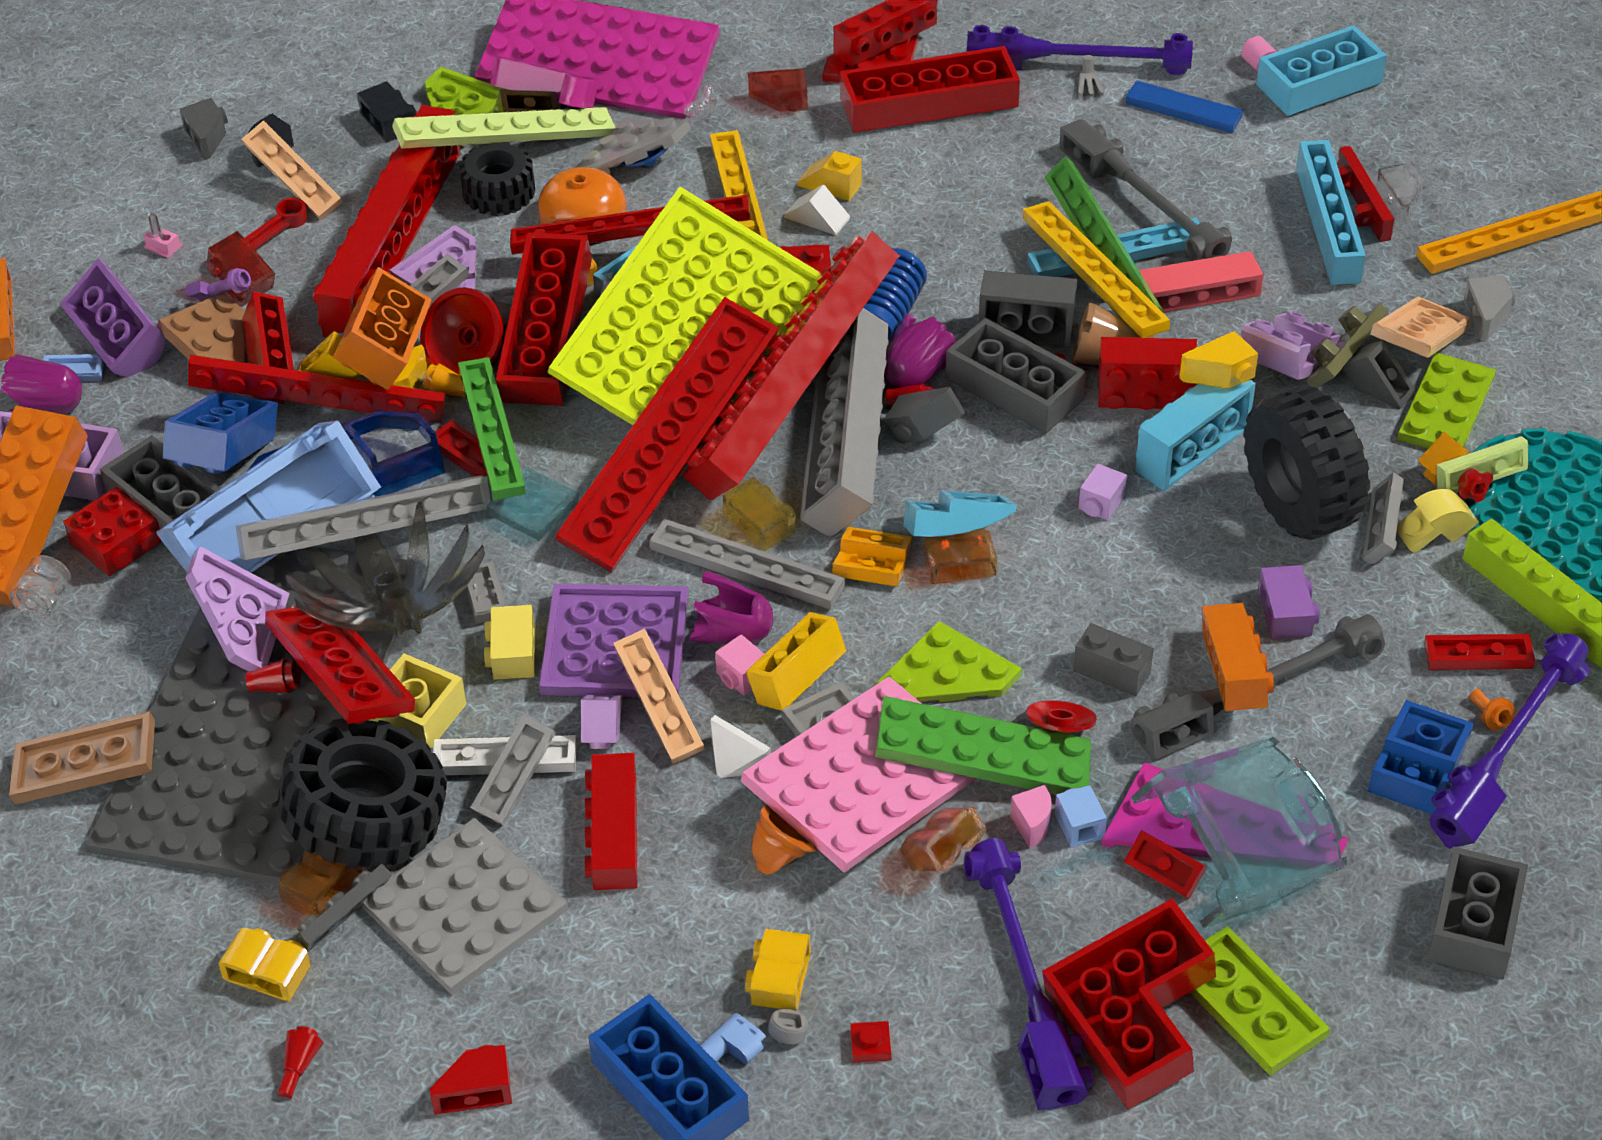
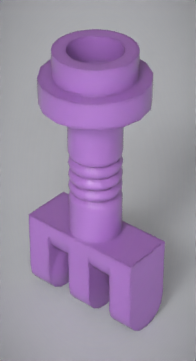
[185,268,251,301]

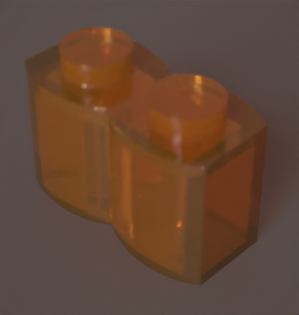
[923,529,998,584]
[900,807,986,871]
[278,851,363,918]

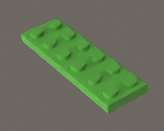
[875,696,1091,795]

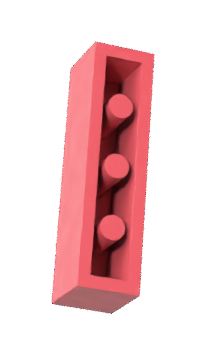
[1139,251,1264,312]

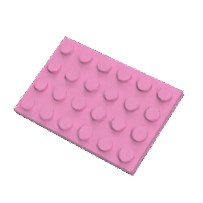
[741,676,977,872]

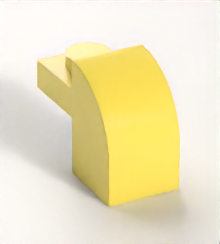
[1396,489,1479,553]

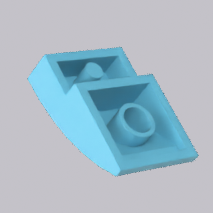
[903,490,1017,537]

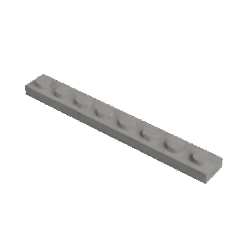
[235,475,492,560]

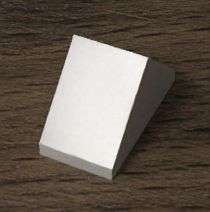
[784,184,850,236]

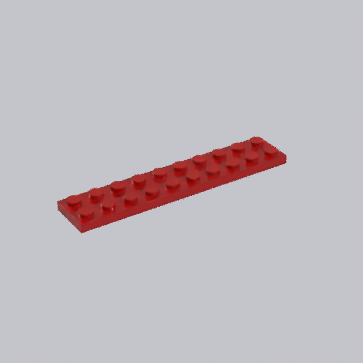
[555,297,779,573]

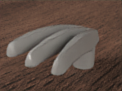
[1078,55,1105,97]

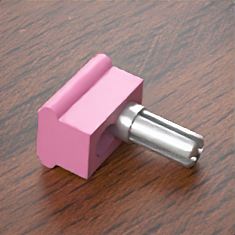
[144,212,183,258]

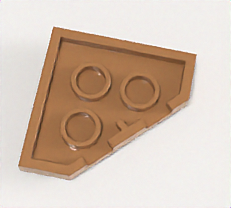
[157,292,245,363]

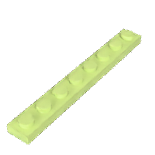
[392,107,616,148]

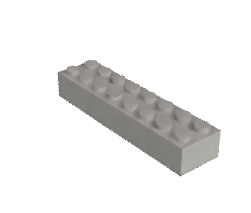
[800,308,889,537]

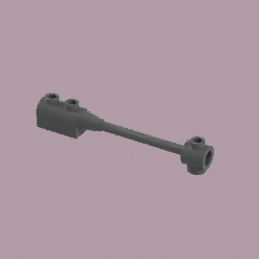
[1060,119,1232,261]
[1131,614,1385,760]

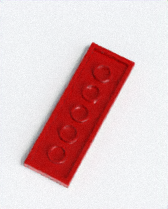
[265,601,415,724]

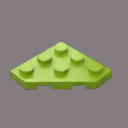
[424,66,506,147]
[876,621,1022,702]

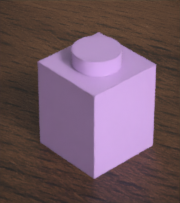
[1078,463,1127,520]

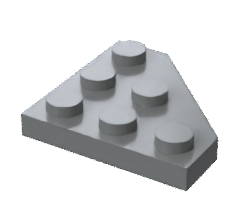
[576,118,691,174]

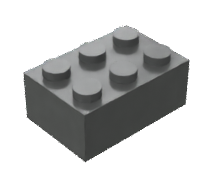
[979,270,1077,348]
[1427,846,1528,980]

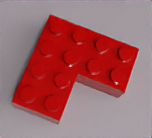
[1042,898,1216,1110]

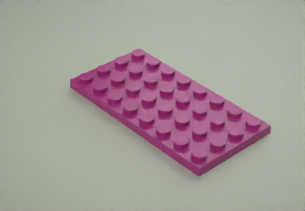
[474,0,720,119]

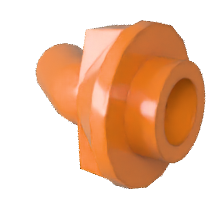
[1468,688,1515,731]

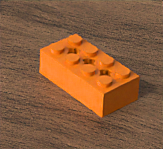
[333,267,432,390]

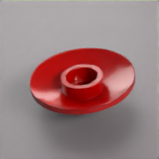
[1026,700,1097,735]

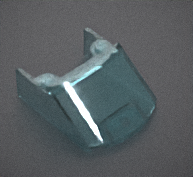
[1131,737,1347,928]

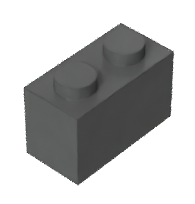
[1073,623,1154,696]

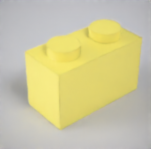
[484,605,535,680]

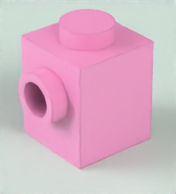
[715,635,764,696]

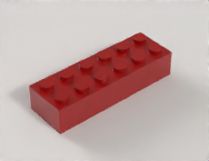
[840,46,1020,133]
[496,232,592,406]

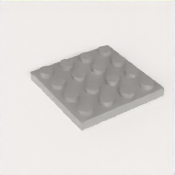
[362,818,568,995]

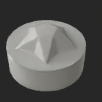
[768,1009,808,1044]

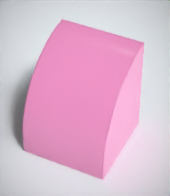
[1010,785,1051,849]

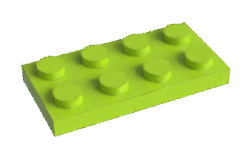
[1397,352,1497,449]
[1189,925,1330,1076]

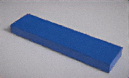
[1125,80,1243,133]

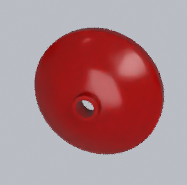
[420,287,503,375]

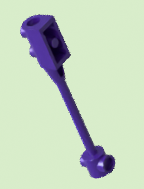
[966,25,1193,75]
[1429,632,1591,849]
[964,838,1093,1110]

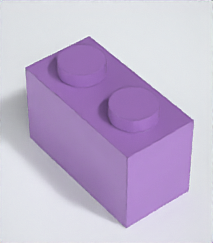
[1258,565,1319,639]

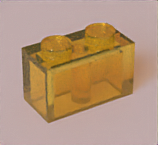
[723,476,796,552]

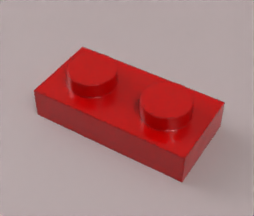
[1123,830,1207,899]

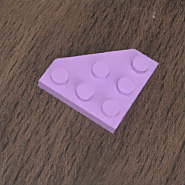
[389,225,477,289]
[185,546,290,671]

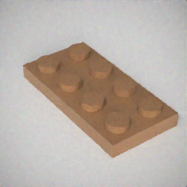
[9,711,155,805]

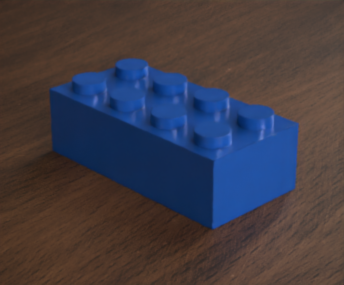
[162,390,278,473]
[588,994,749,1140]

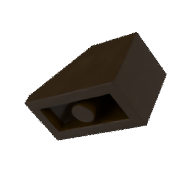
[493,90,559,113]

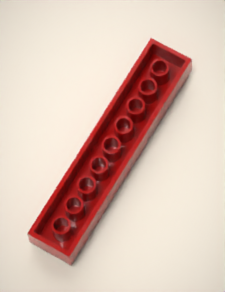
[313,105,460,338]
[682,231,900,500]

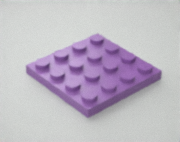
[539,584,689,698]

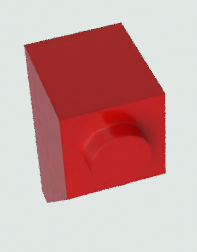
[430,1045,512,1115]

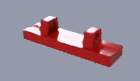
[1337,146,1395,242]

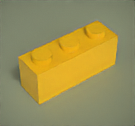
[746,612,847,711]

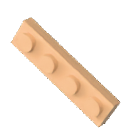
[242,121,343,220]
[613,629,705,764]

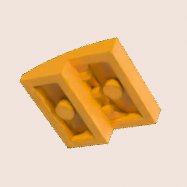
[832,527,912,587]

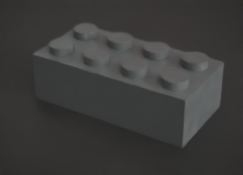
[946,318,1086,434]
[100,435,221,529]

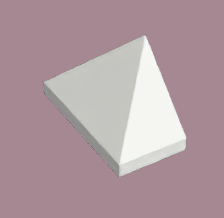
[710,715,771,778]

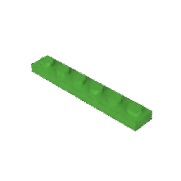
[458,358,526,500]

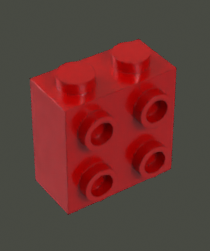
[63,486,162,577]

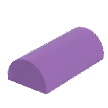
[60,258,165,376]

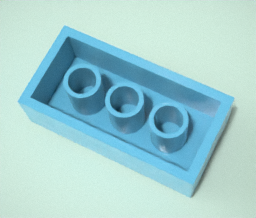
[1256,25,1387,116]
[1135,380,1256,491]

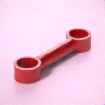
[211,198,308,275]

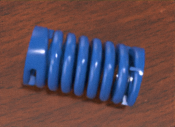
[863,248,927,349]

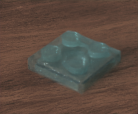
[487,467,579,541]

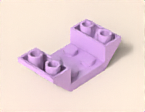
[1241,311,1341,380]

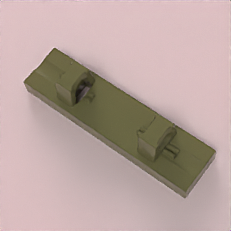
[1306,303,1388,388]

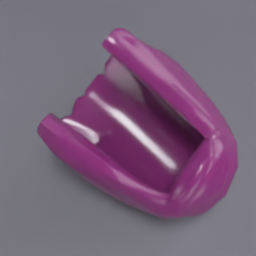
[884,314,956,388]
[0,355,83,414]
[690,571,774,644]

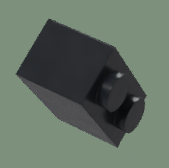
[357,81,417,143]

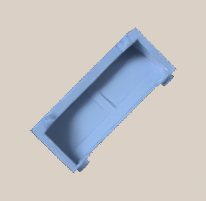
[156,420,381,573]

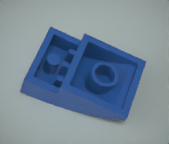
[1367,700,1474,814]

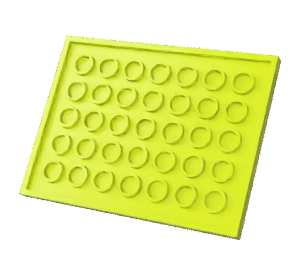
[548,186,821,449]

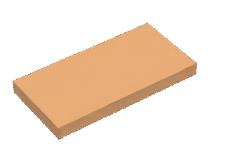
[1370,297,1473,358]

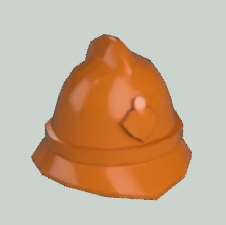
[751,804,818,875]

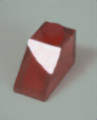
[748,68,808,112]

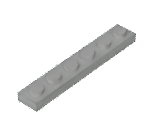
[649,519,845,610]

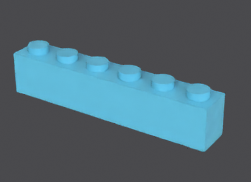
[1296,140,1366,285]

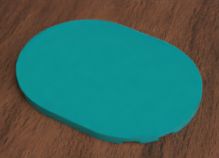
[1456,428,1602,603]

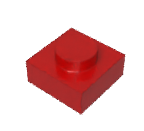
[850,1021,892,1063]

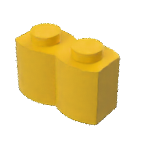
[219,928,311,1002]
[745,929,811,1011]

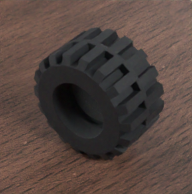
[459,142,535,216]

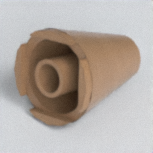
[1071,303,1156,365]

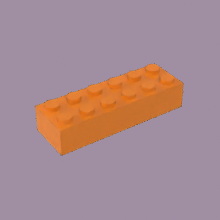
[0,405,88,608]

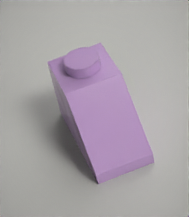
[581,695,623,749]

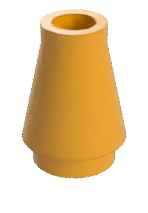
[423,364,466,399]

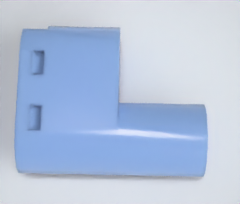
[700,1013,766,1065]

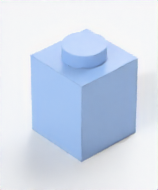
[1055,785,1107,848]

